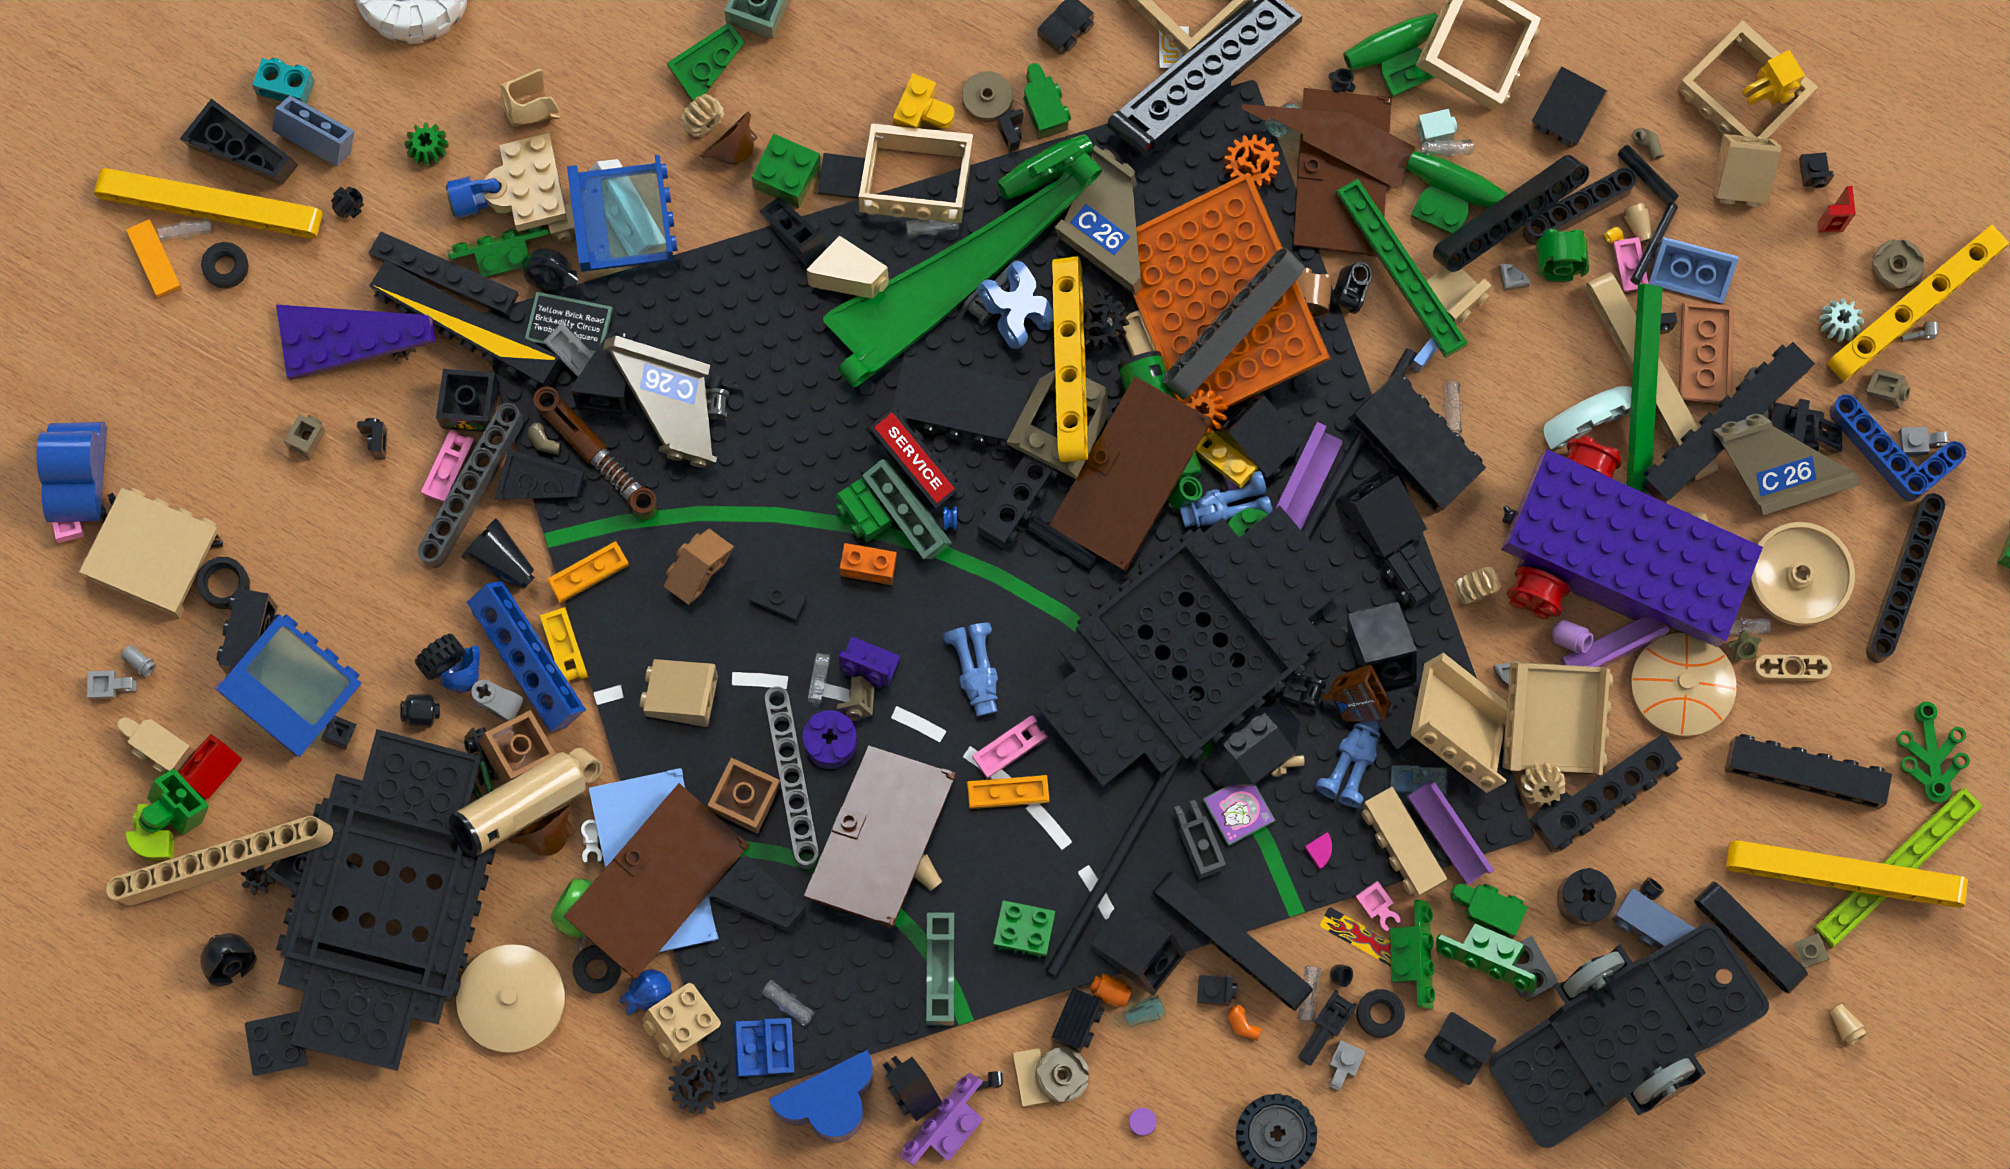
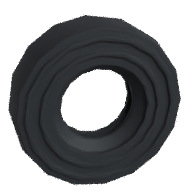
[201,242,249,289]
[573,945,621,993]
[1357,989,1405,1038]

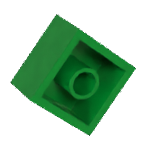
[752,133,821,208]

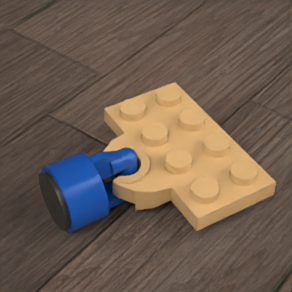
[446,133,568,231]

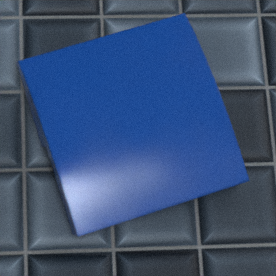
[733,1018,794,1077]

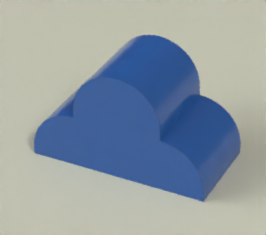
[36,422,107,522]
[768,1050,873,1142]

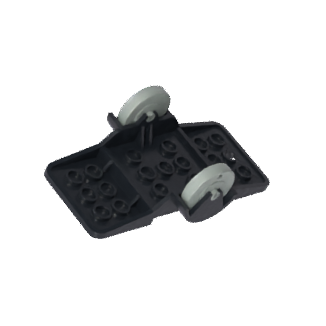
[1489,923,1769,1149]

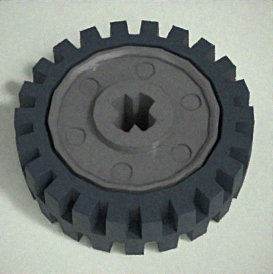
[1236,1094,1317,1169]

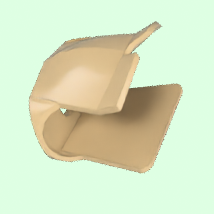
[499,69,560,127]

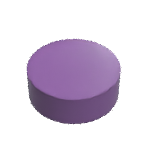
[1129,1108,1157,1136]

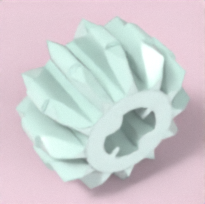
[1819,298,1864,343]

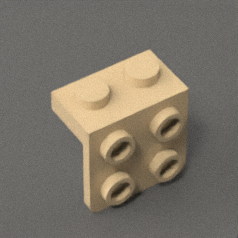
[1427,266,1492,324]
[642,983,721,1063]

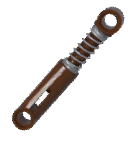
[533,386,658,520]

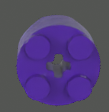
[803,710,857,769]

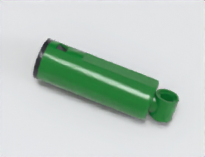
[1117,351,1202,509]

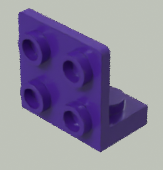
[838,637,901,687]

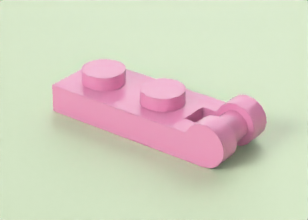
[421,429,476,503]
[972,715,1048,779]

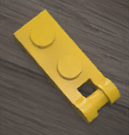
[1195,430,1258,489]
[540,607,588,683]

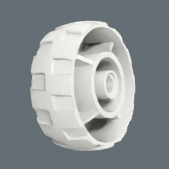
[355,0,467,44]

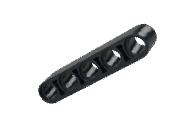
[1523,168,1636,245]
[1694,881,1808,994]

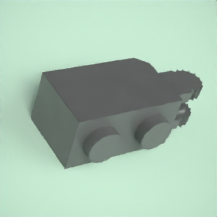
[1174,800,1226,880]

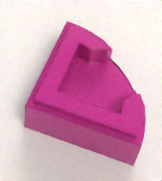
[1305,832,1332,870]

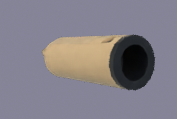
[449,748,602,857]

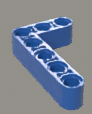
[1829,394,1967,502]

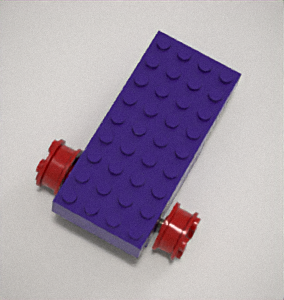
[1501,436,1763,647]

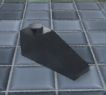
[759,196,827,268]

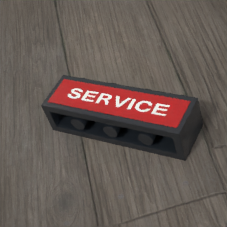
[865,407,960,510]

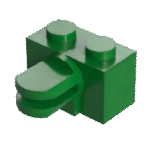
[139,768,209,835]

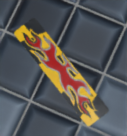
[1320,907,1391,967]

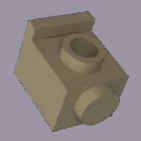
[284,414,325,460]

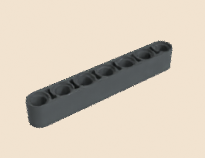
[1163,248,1304,399]
[418,403,524,568]

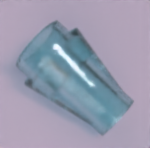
[1124,995,1166,1027]

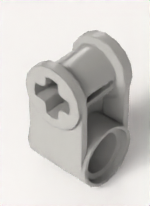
[471,680,525,722]

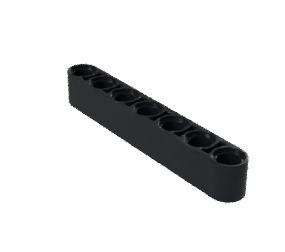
[1433,155,1590,272]
[1866,493,1946,663]
[1152,871,1313,1011]

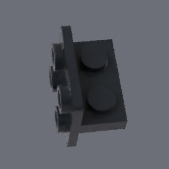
[1770,399,1824,451]
[245,1012,308,1076]
[1424,1012,1496,1085]

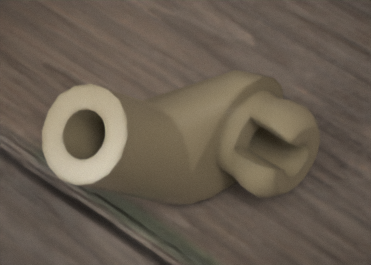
[1632,128,1664,160]
[528,422,561,455]

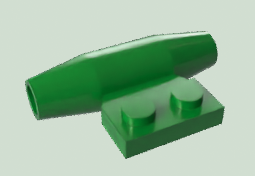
[1343,12,1438,98]
[997,134,1094,200]
[1406,151,1507,235]

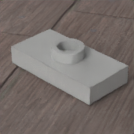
[543,323,593,376]

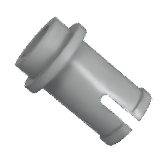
[121,645,156,677]

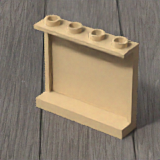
[79,488,222,618]
[1411,653,1507,793]
[1503,662,1613,775]

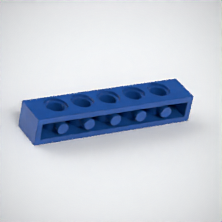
[467,581,586,732]

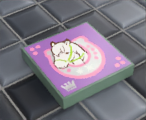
[1202,785,1275,847]

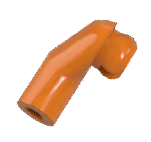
[1228,1005,1262,1041]

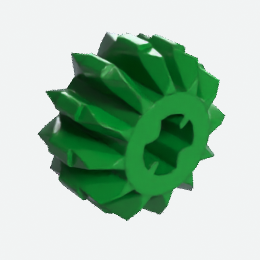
[404,122,449,167]

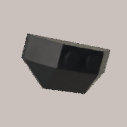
[1201,703,1300,787]

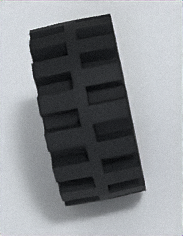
[415,633,466,680]

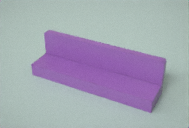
[1276,422,1343,529]
[1561,616,1670,667]
[1406,781,1494,885]

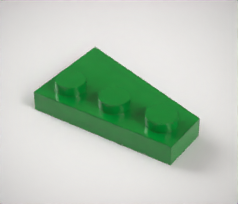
[667,22,744,102]

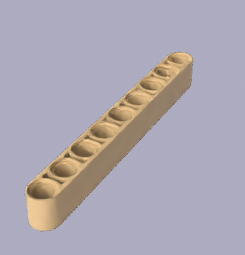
[1586,272,1718,482]
[106,816,333,906]

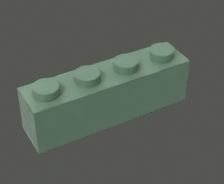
[862,459,952,559]

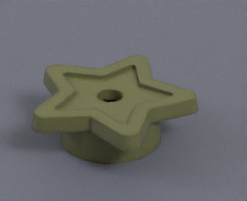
[1728,630,1761,662]

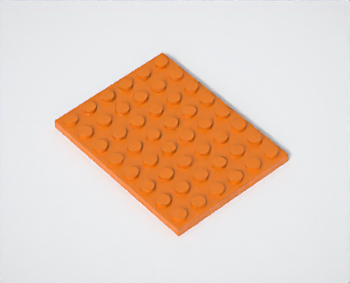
[1133,172,1331,414]

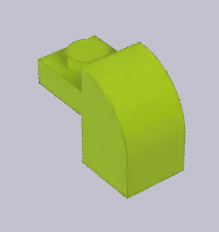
[126,804,174,862]

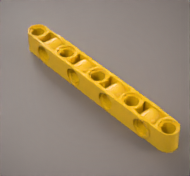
[1826,224,2010,383]
[1052,256,1088,463]

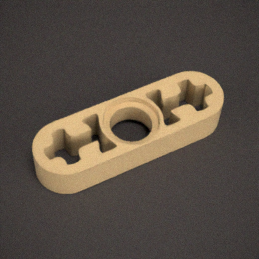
[1753,655,1832,681]

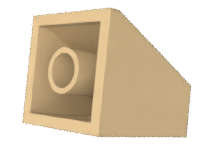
[1713,134,1782,207]
[640,659,718,727]

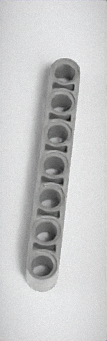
[765,686,819,869]

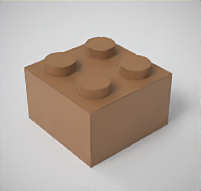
[479,710,556,785]
[708,758,781,834]

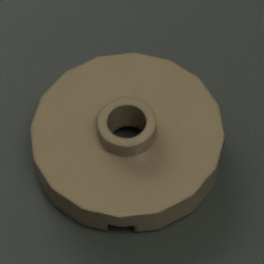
[962,71,1013,122]
[1872,239,1924,290]
[1035,1048,1089,1102]

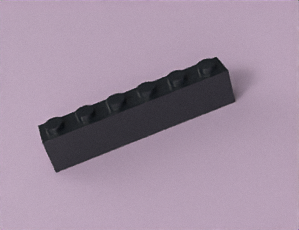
[1725,734,1892,809]

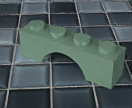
[926,913,954,1025]

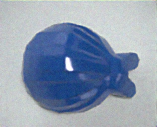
[438,645,480,693]
[619,969,672,1015]

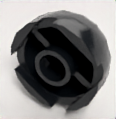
[200,933,257,986]

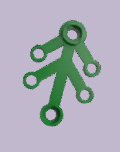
[1896,701,1970,803]

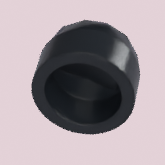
[1640,877,1664,900]
[1329,964,1353,987]

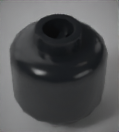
[400,694,440,728]

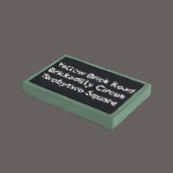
[525,292,613,354]

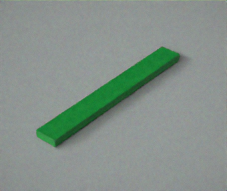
[1336,179,1468,358]
[1626,283,1663,493]

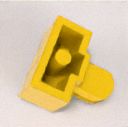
[1742,50,1805,106]
[893,73,954,129]

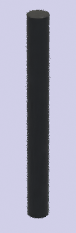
[1630,203,1678,285]

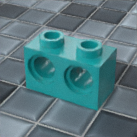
[252,58,315,104]

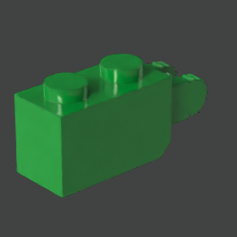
[1023,63,1071,140]
[1450,884,1528,939]

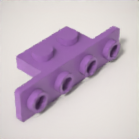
[900,1073,983,1166]

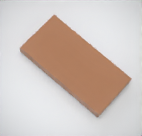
[1679,302,1734,405]

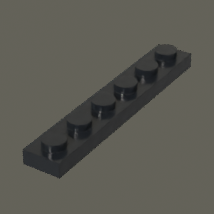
[369,232,519,317]

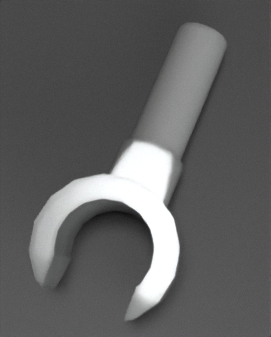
[1902,321,1938,341]

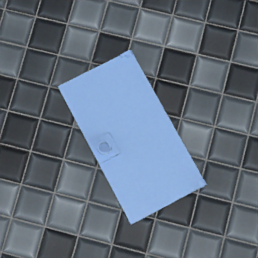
[589,768,718,953]

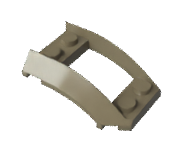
[1006,370,1109,479]

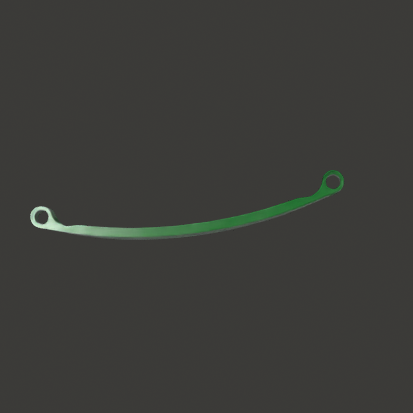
[823,152,1102,388]

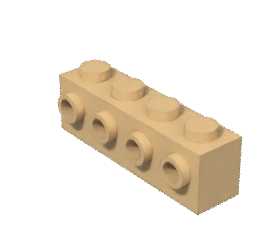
[1361,787,1447,899]

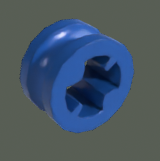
[944,507,957,530]

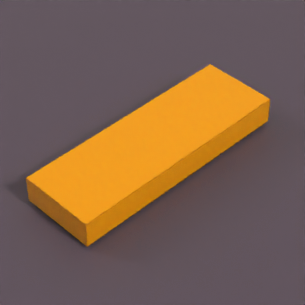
[126,219,182,298]
[546,541,629,603]
[967,775,1049,809]

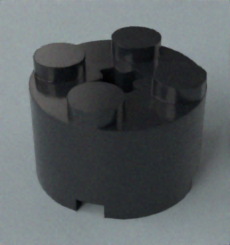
[1557,868,1617,926]

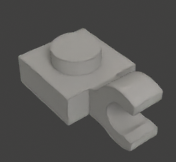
[1899,427,1948,455]
[87,670,137,700]
[1329,1040,1365,1091]

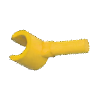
[1604,227,1625,245]

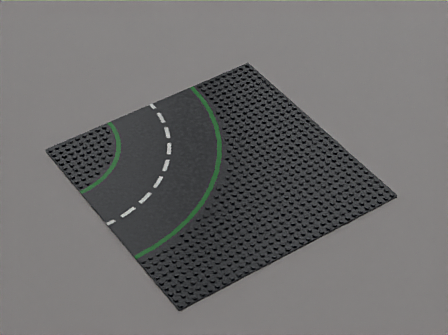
[481,80,1534,1102]

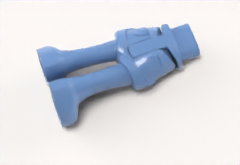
[1180,471,1273,528]
[943,623,998,716]
[1315,721,1380,808]

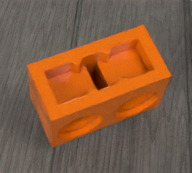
[840,543,897,585]

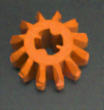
[1184,389,1228,434]

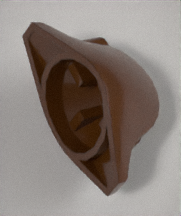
[699,112,758,165]
[508,804,575,856]

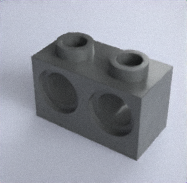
[1514,936,1559,1002]

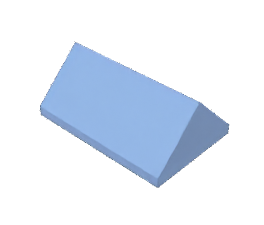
[1649,237,1739,304]

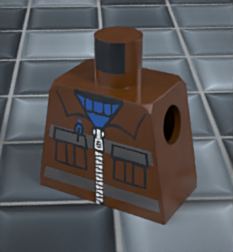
[1322,665,1391,722]

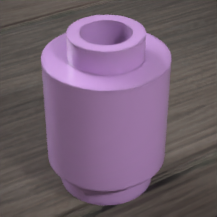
[1552,620,1593,653]

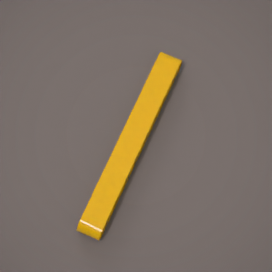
[94,168,323,239]
[1726,841,1968,908]

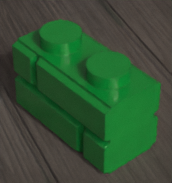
[835,478,892,542]

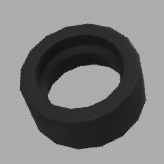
[197,557,250,609]

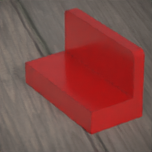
[1817,186,1856,233]
[178,734,242,799]

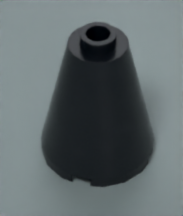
[461,518,535,589]

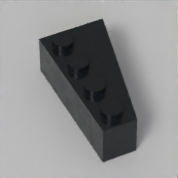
[180,98,298,185]

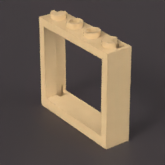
[1126,0,1250,55]
[1415,0,1541,110]
[1677,20,1818,139]
[859,123,973,223]

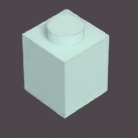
[1416,109,1457,148]

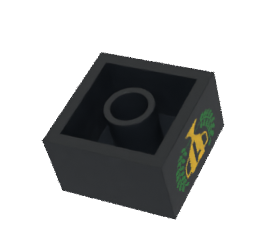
[436,369,500,432]

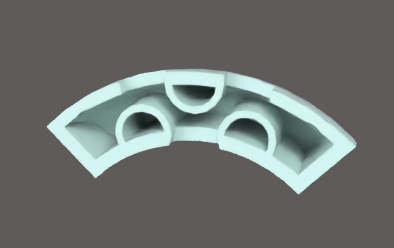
[1544,386,1632,450]

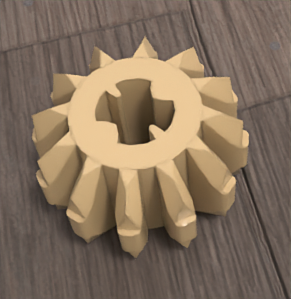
[680,94,724,138]
[1454,567,1501,604]
[1520,761,1566,808]

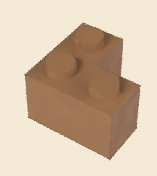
[664,529,734,605]

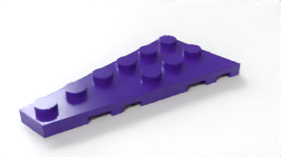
[276,304,436,380]

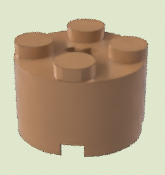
[1297,268,1332,318]

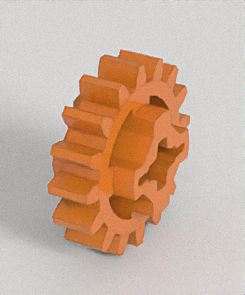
[1224,134,1280,190]

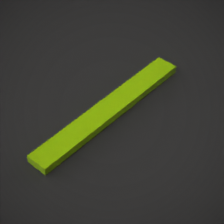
[1813,787,1983,948]

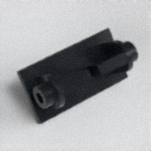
[464,727,499,786]

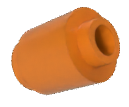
[1090,973,1132,1007]

